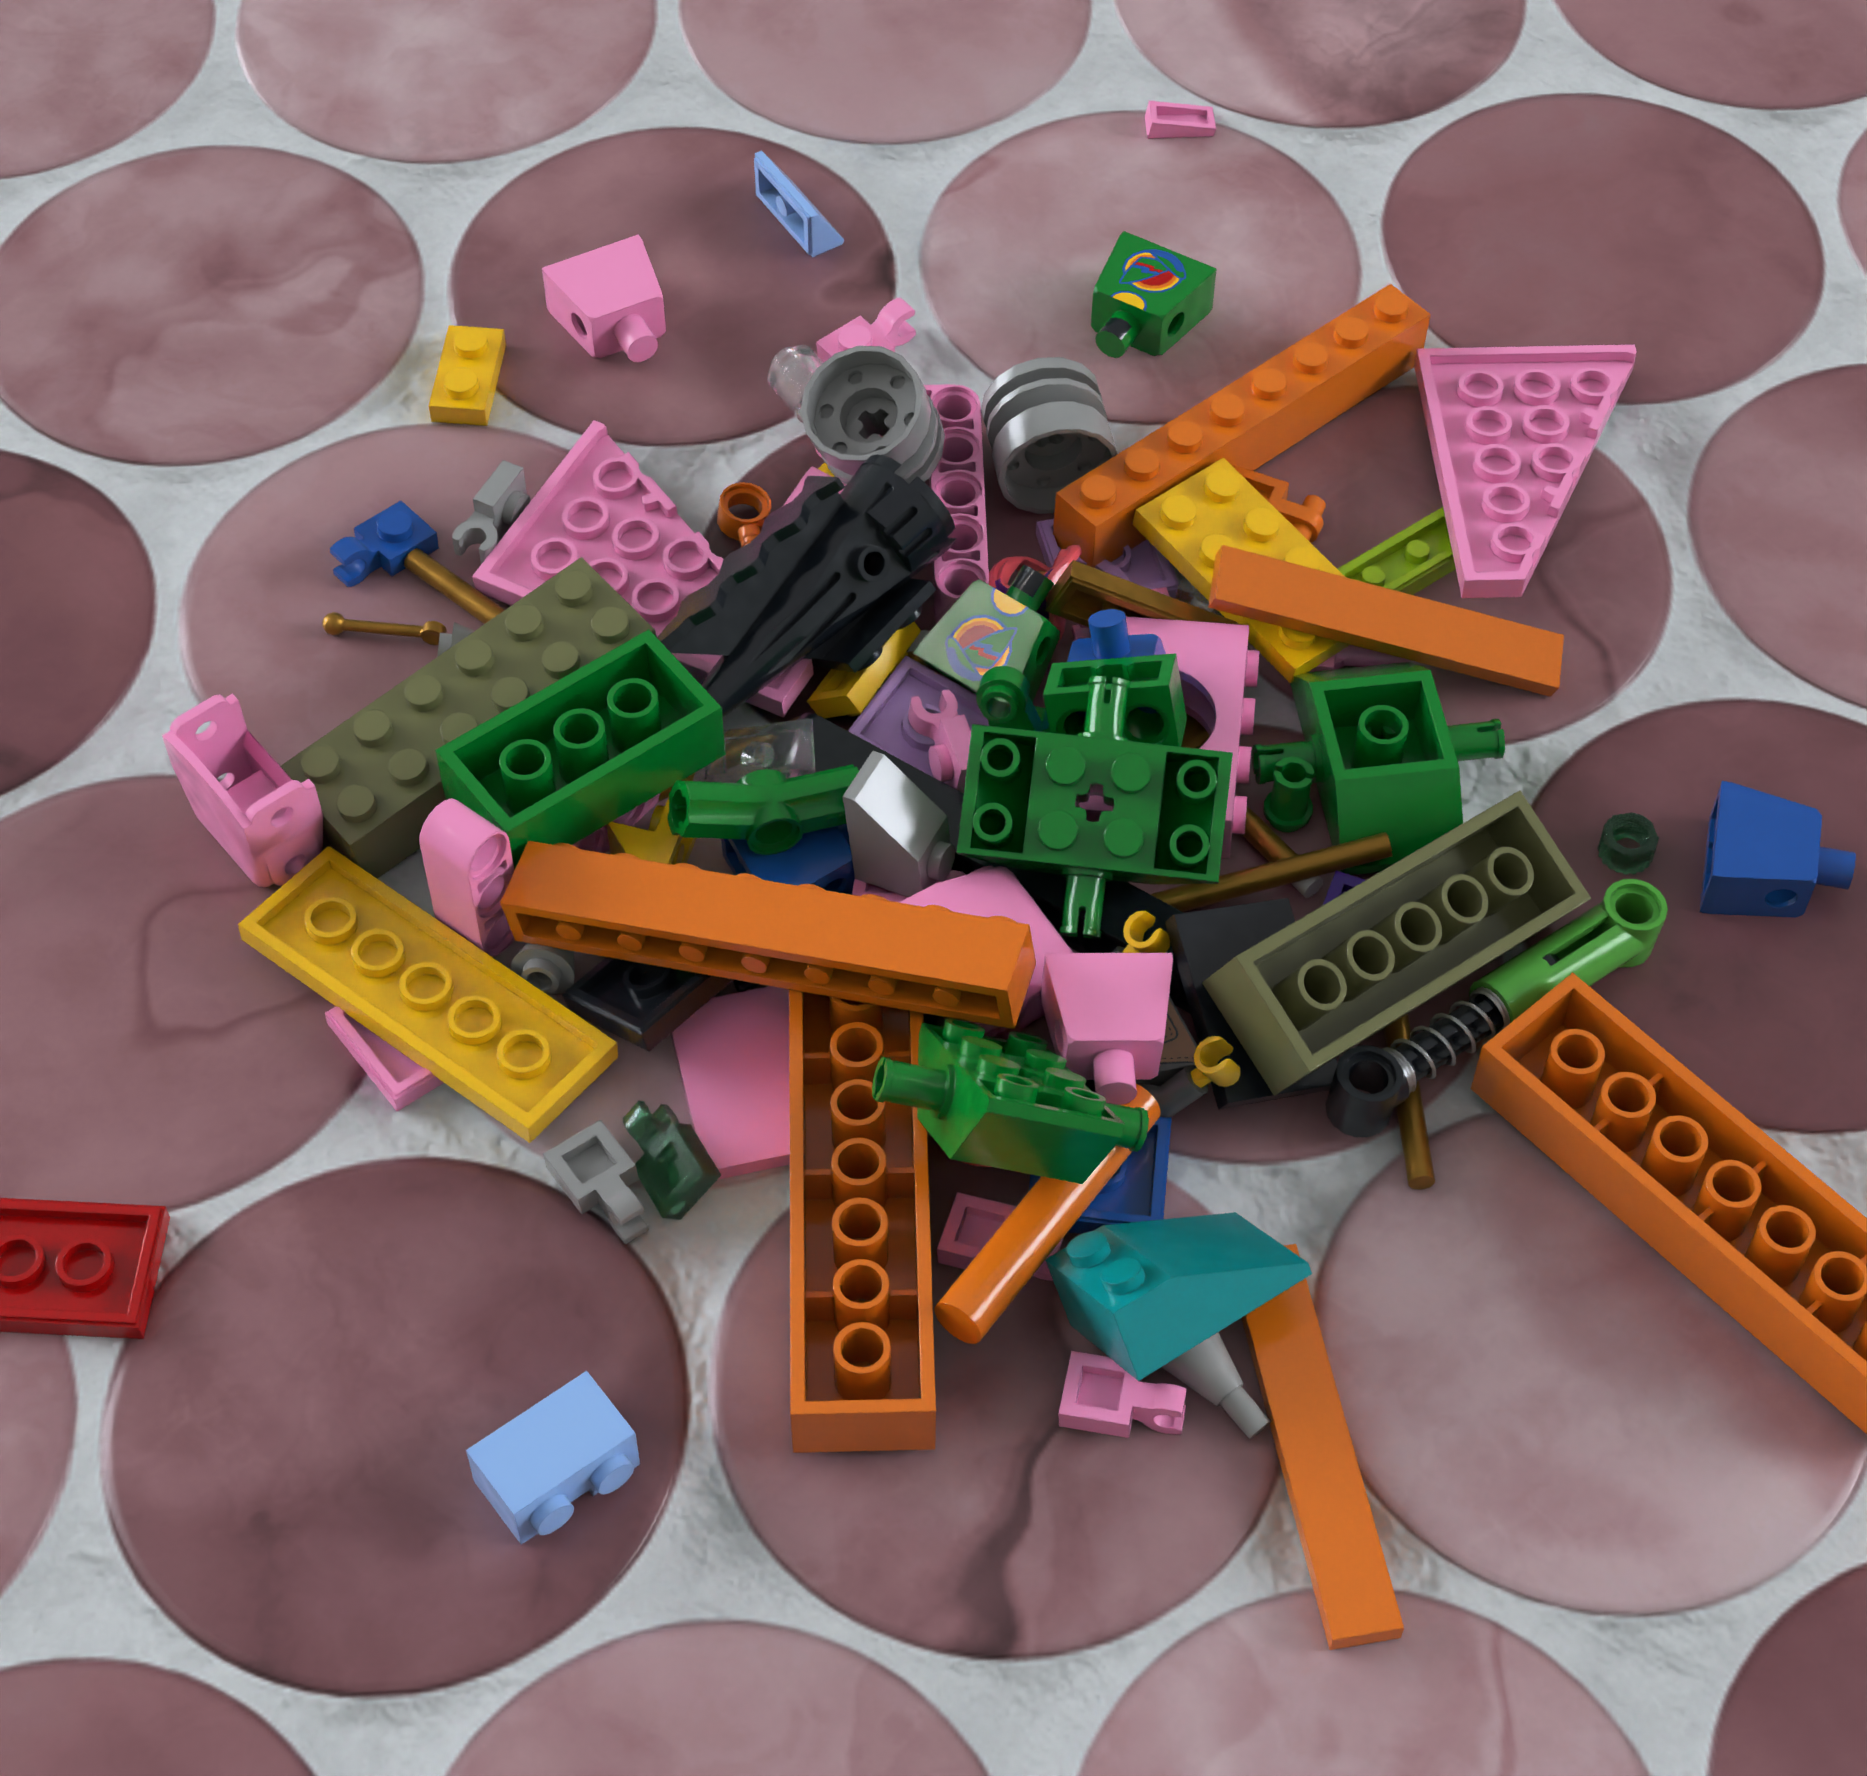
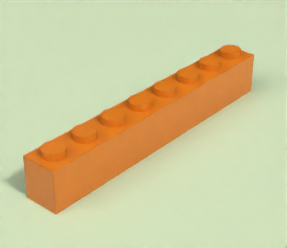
[1053,284,1431,568]
[500,841,1036,1029]

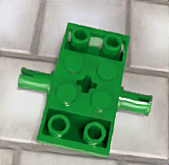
[1252,662,1505,875]
[957,676,1233,939]
[872,1018,1149,1184]

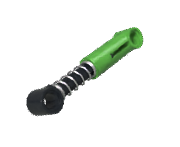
[1325,879,1668,1137]

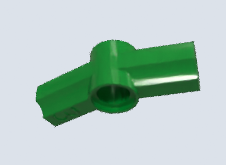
[667,764,859,855]

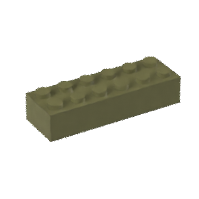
[280,557,657,879]
[1202,790,1592,1096]

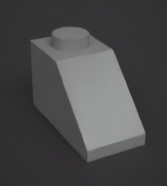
[843,751,956,897]

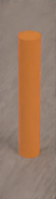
[934,1084,1161,1344]

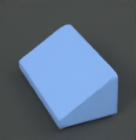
[754,150,844,258]

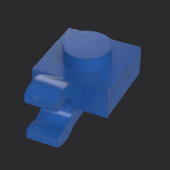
[330,501,439,587]

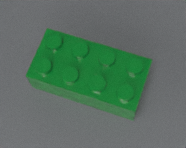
[435,629,726,870]

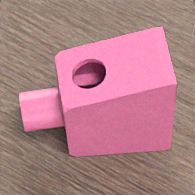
[542,234,666,362]
[1040,953,1173,1105]

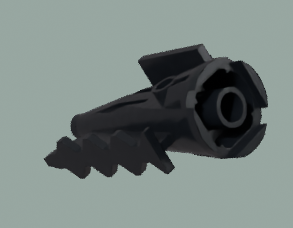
[657,454,956,718]

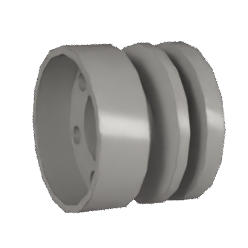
[801,346,945,484]
[981,357,1117,514]

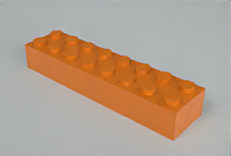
[1471,972,1867,1434]
[789,989,936,1453]

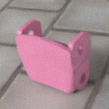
[162,693,323,887]
[899,866,1073,1040]

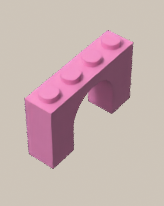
[1079,616,1260,859]

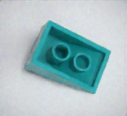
[1045,1212,1312,1381]

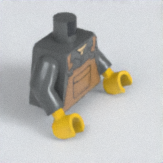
[1054,911,1240,1118]

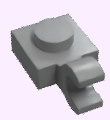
[452,460,530,564]
[543,1120,649,1244]

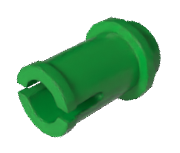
[1263,756,1314,833]

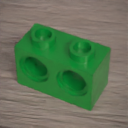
[1043,653,1187,747]

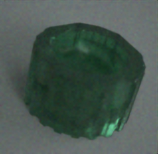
[1597,812,1659,875]

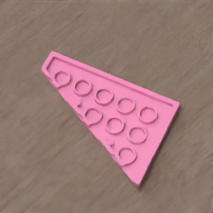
[1414,344,1637,598]
[472,420,814,717]

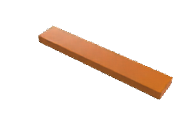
[1208,545,1564,697]
[1241,1244,1404,1650]

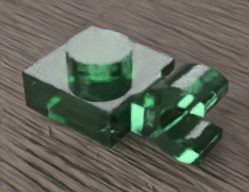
[623,1100,721,1220]

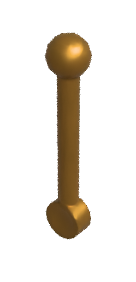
[322,612,447,645]

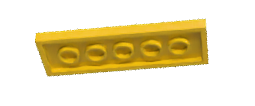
[238,846,618,1143]

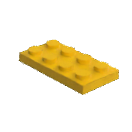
[1132,457,1350,683]

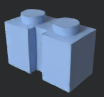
[466,1371,640,1545]

